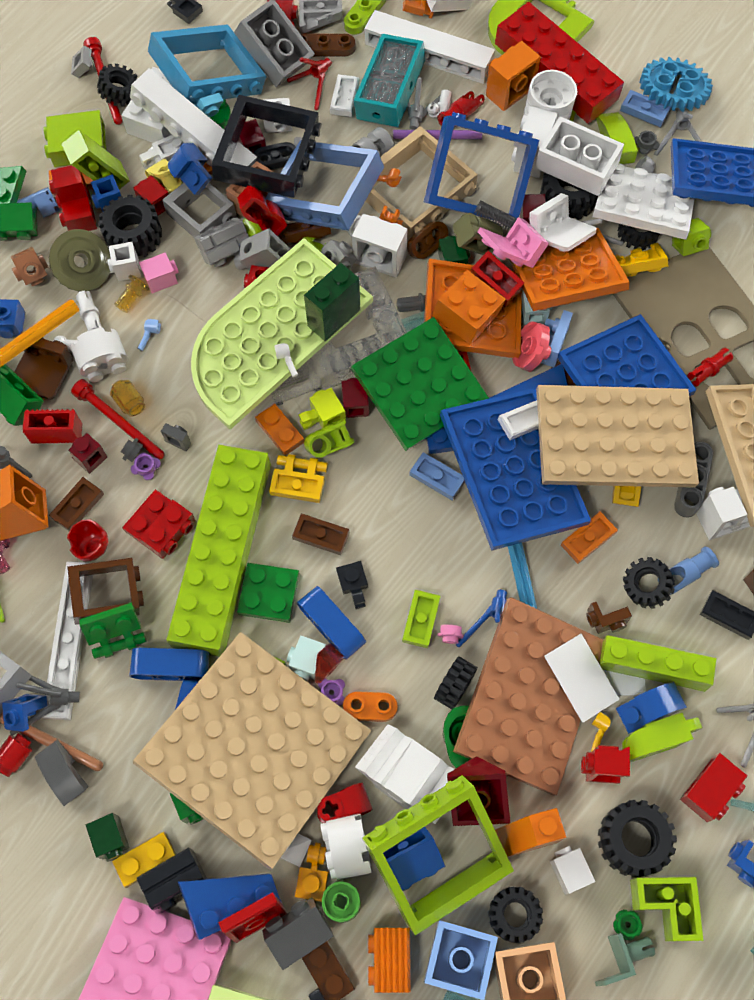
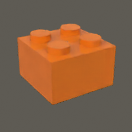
[486,41,540,111]
[432,270,506,345]

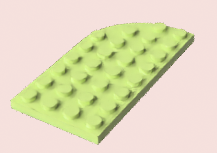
[191,238,373,430]

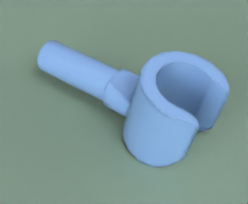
[137,319,161,351]

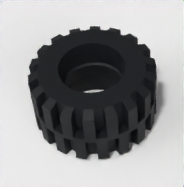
[540,172,598,220]
[98,195,162,259]
[598,800,677,878]

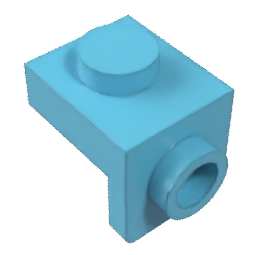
[190,93,223,117]

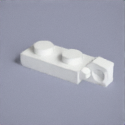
[139,135,184,170]

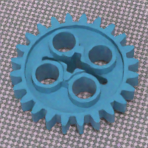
[639,57,713,112]

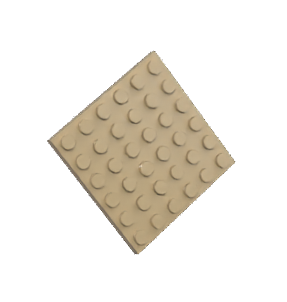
[133,632,371,870]

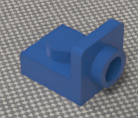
[2,694,48,732]

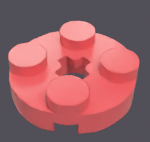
[512,322,551,372]

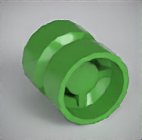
[322,881,361,923]

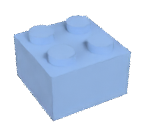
[424,920,498,1000]

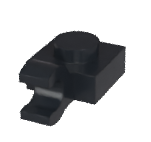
[167,0,203,24]
[336,561,368,609]

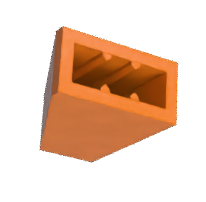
[495,808,566,857]

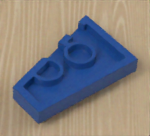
[178,873,281,940]

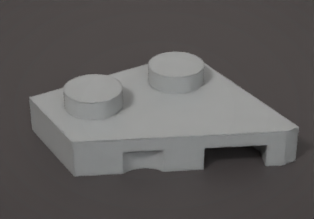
[299,0,342,34]

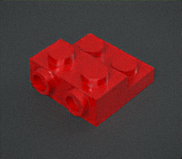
[122,489,196,559]

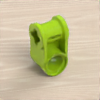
[304,418,355,458]

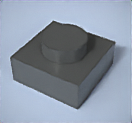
[161,423,191,452]

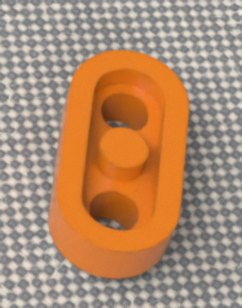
[343,692,397,722]

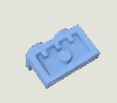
[541,310,573,367]

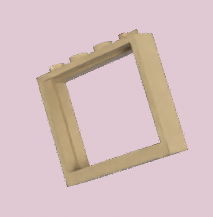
[354,126,478,239]

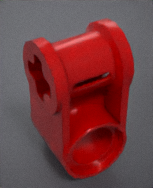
[317,782,373,823]

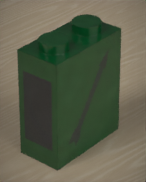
[304,263,360,342]

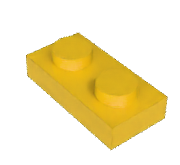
[112,832,176,888]

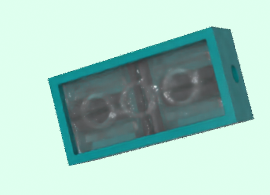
[354,34,425,127]

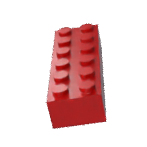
[495,1,624,124]

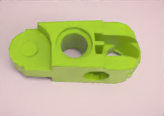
[622,712,703,762]

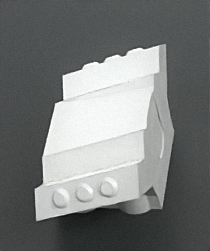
[355,724,454,824]

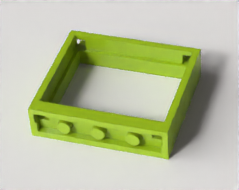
[362,775,514,935]

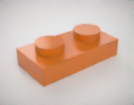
[255,403,304,456]
[561,511,618,564]

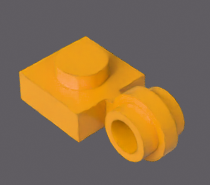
[295,843,329,902]

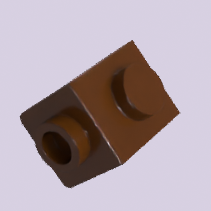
[586,602,632,634]

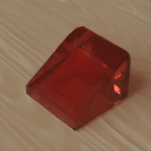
[315,644,344,684]

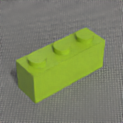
[61,130,130,189]

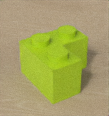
[630,877,704,941]

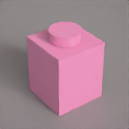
[139,252,179,293]

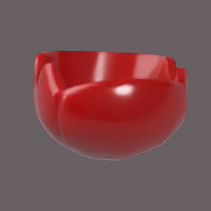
[67,519,109,562]

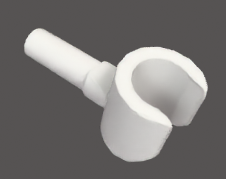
[275,343,298,378]

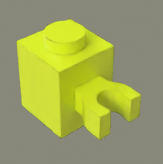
[298,387,346,430]

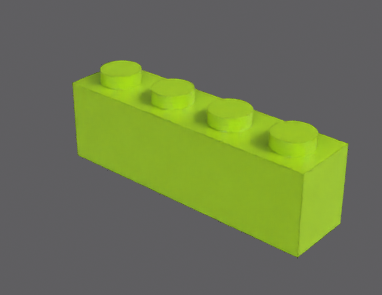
[599,635,716,692]

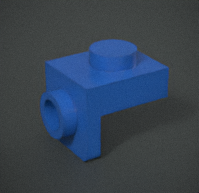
[727,840,754,888]

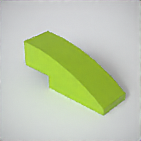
[596,112,638,164]

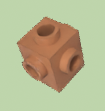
[10,247,48,286]

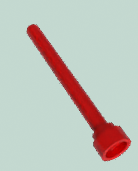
[83,37,122,125]
[71,379,165,460]

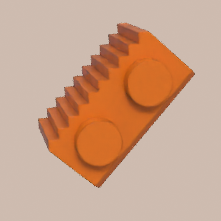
[368,928,411,993]

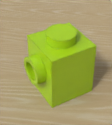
[672,218,711,256]

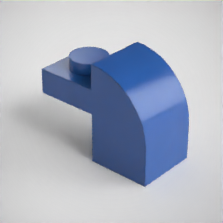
[168,143,213,195]
[616,682,687,734]

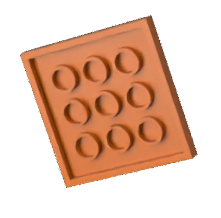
[509,228,629,311]
[424,258,522,358]

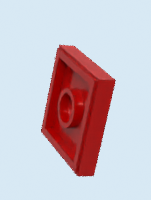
[218,892,287,943]

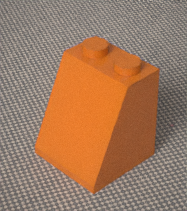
[0,464,49,541]

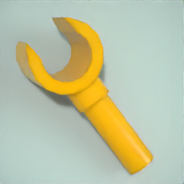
[591,712,611,752]

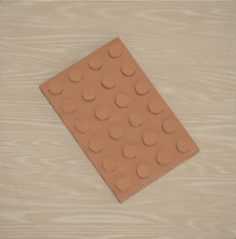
[453,597,603,795]

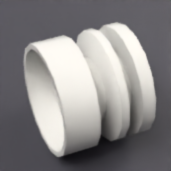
[524,70,577,122]

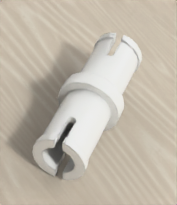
[76,291,102,331]

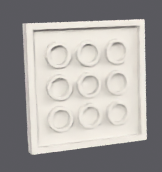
[592,163,695,240]

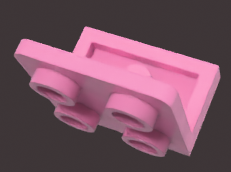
[478,217,549,268]

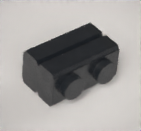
[137,848,207,913]

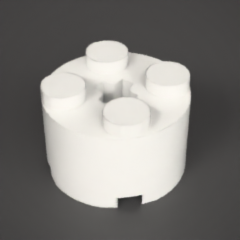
[70,328,128,383]
[321,814,372,880]

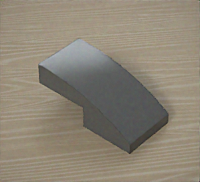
[35,739,88,806]

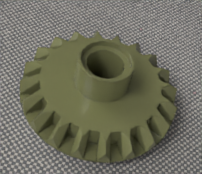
[48,229,111,292]

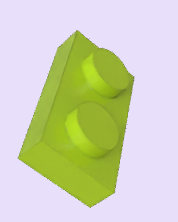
[402,590,440,648]

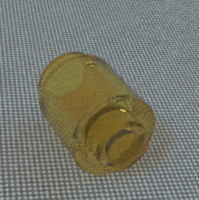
[110,380,145,417]

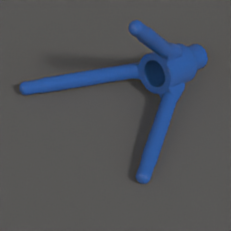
[456,589,507,647]

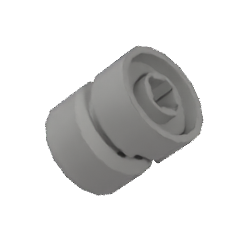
[352,127,395,157]

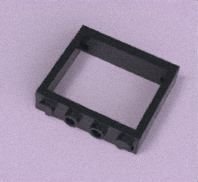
[211,95,322,198]

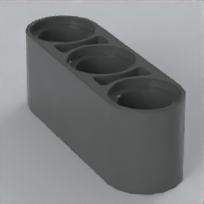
[674,442,713,518]

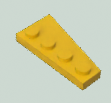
[614,243,669,277]

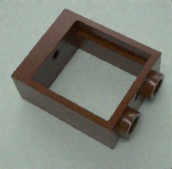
[67,558,144,625]

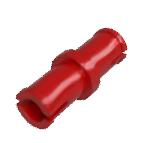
[687,348,733,387]

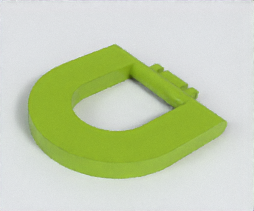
[488,0,594,55]

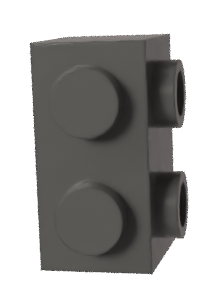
[262,897,334,970]

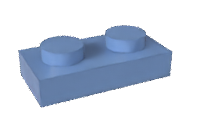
[620,90,671,128]
[409,452,465,501]

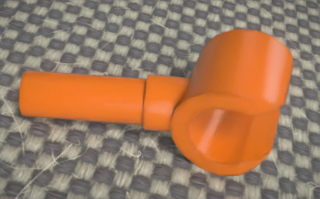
[377,168,402,187]

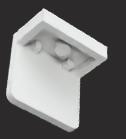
[529,193,596,252]

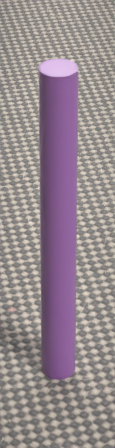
[393,130,482,139]

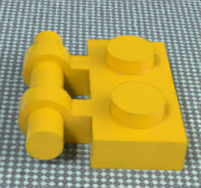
[269,454,328,503]

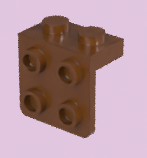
[14,332,73,400]

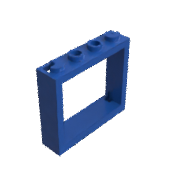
[423,112,539,220]

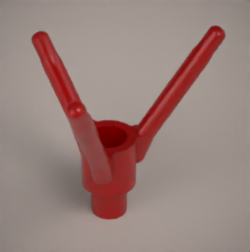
[287,57,332,110]

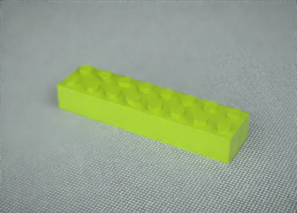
[166,444,271,657]

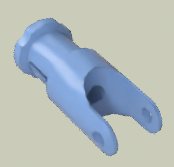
[657,546,719,595]

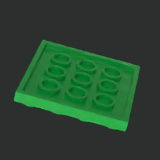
[351,317,489,451]

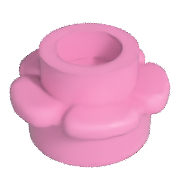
[437,625,464,644]

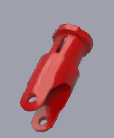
[437,91,485,126]

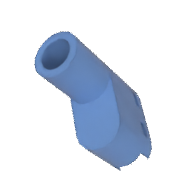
[17,187,60,218]

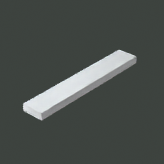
[42,562,93,720]

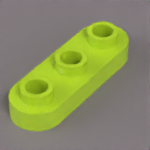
[344,0,386,35]

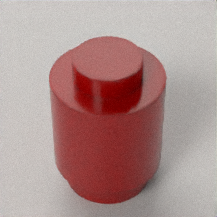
[0,733,33,777]

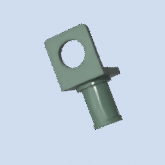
[595,933,655,986]

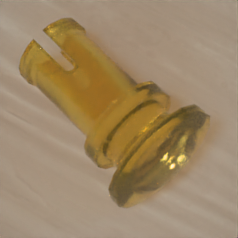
[114,275,149,313]

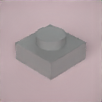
[71,46,92,78]

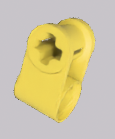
[145,159,183,194]

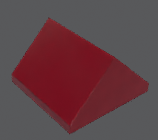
[447,756,510,826]

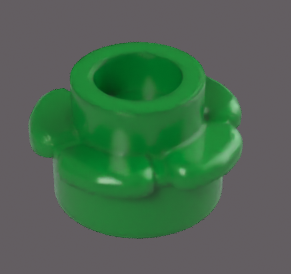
[613,910,643,940]

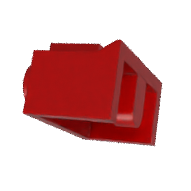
[581,745,630,784]

